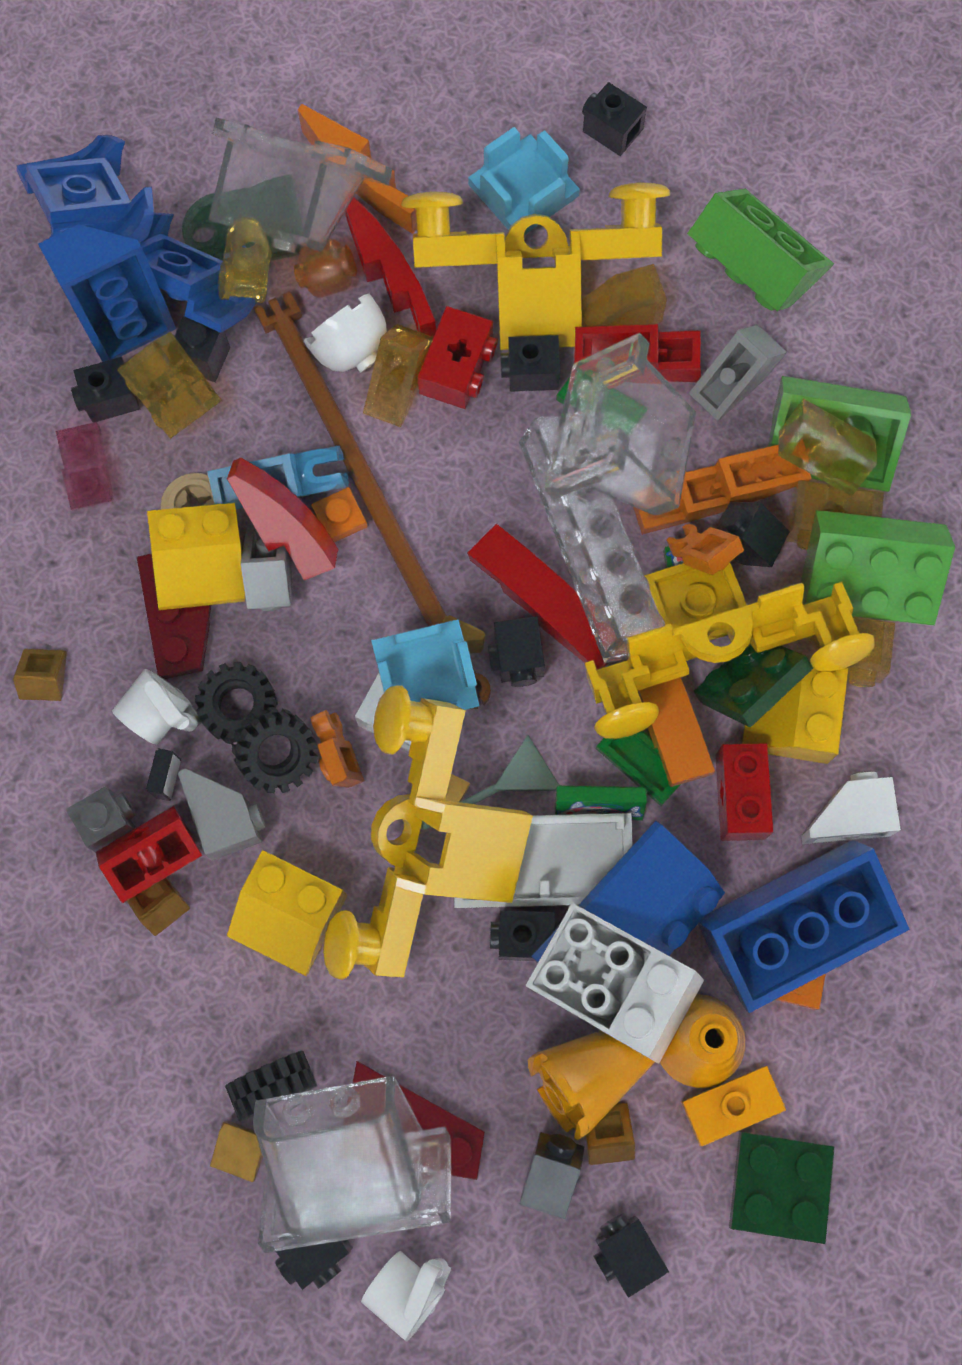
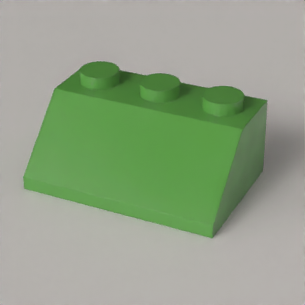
[687,188,834,311]
[768,376,911,492]

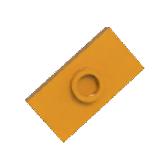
[681,1066,786,1147]

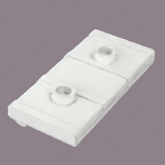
[454,813,633,908]

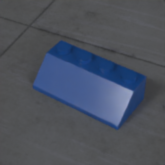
[38,224,176,362]
[532,821,725,963]
[698,840,910,1013]

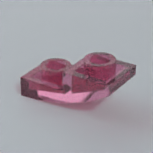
[56,422,114,511]

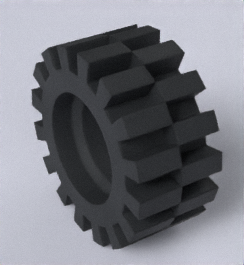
[195,662,278,745]
[232,707,318,794]
[225,1050,317,1122]

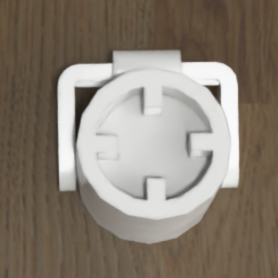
[112,669,202,745]
[361,1251,451,1342]

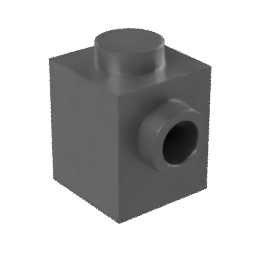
[66,786,136,852]

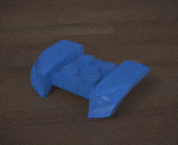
[16,135,154,243]
[140,213,265,333]

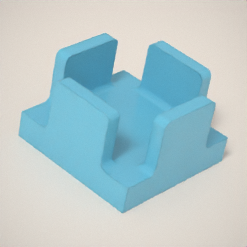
[468,127,580,235]
[371,619,480,710]

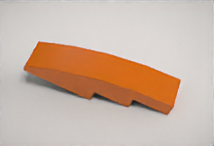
[297,104,417,234]
[630,440,812,535]
[617,619,715,787]

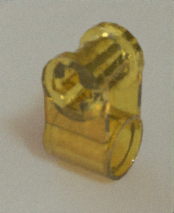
[218,217,272,303]

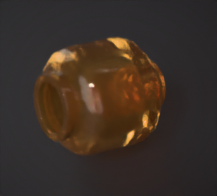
[294,238,357,298]

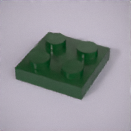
[693,644,813,727]
[729,1132,834,1244]

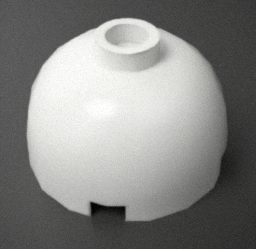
[304,293,387,373]

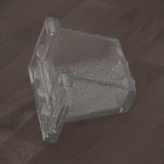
[208,118,393,254]
[543,333,696,515]
[253,1076,451,1253]

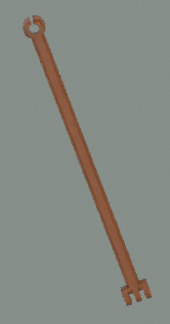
[253,291,491,709]

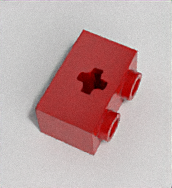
[417,306,498,409]
[715,743,773,841]
[95,806,202,903]

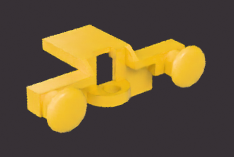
[401,182,670,350]
[585,562,875,739]
[323,685,533,980]

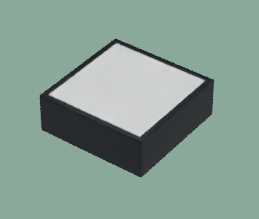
[146,748,181,801]

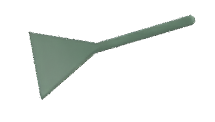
[421,735,559,830]

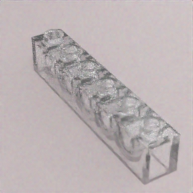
[519,415,665,663]

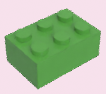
[801,510,955,626]

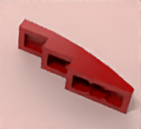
[341,192,436,343]
[467,523,627,670]

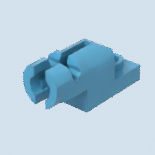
[207,446,349,510]

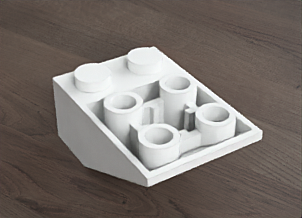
[526,903,704,1064]

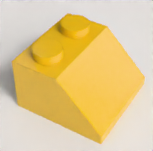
[147,503,245,610]
[742,666,848,764]
[227,850,348,977]

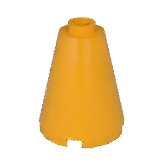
[660,994,745,1088]
[527,1031,655,1140]

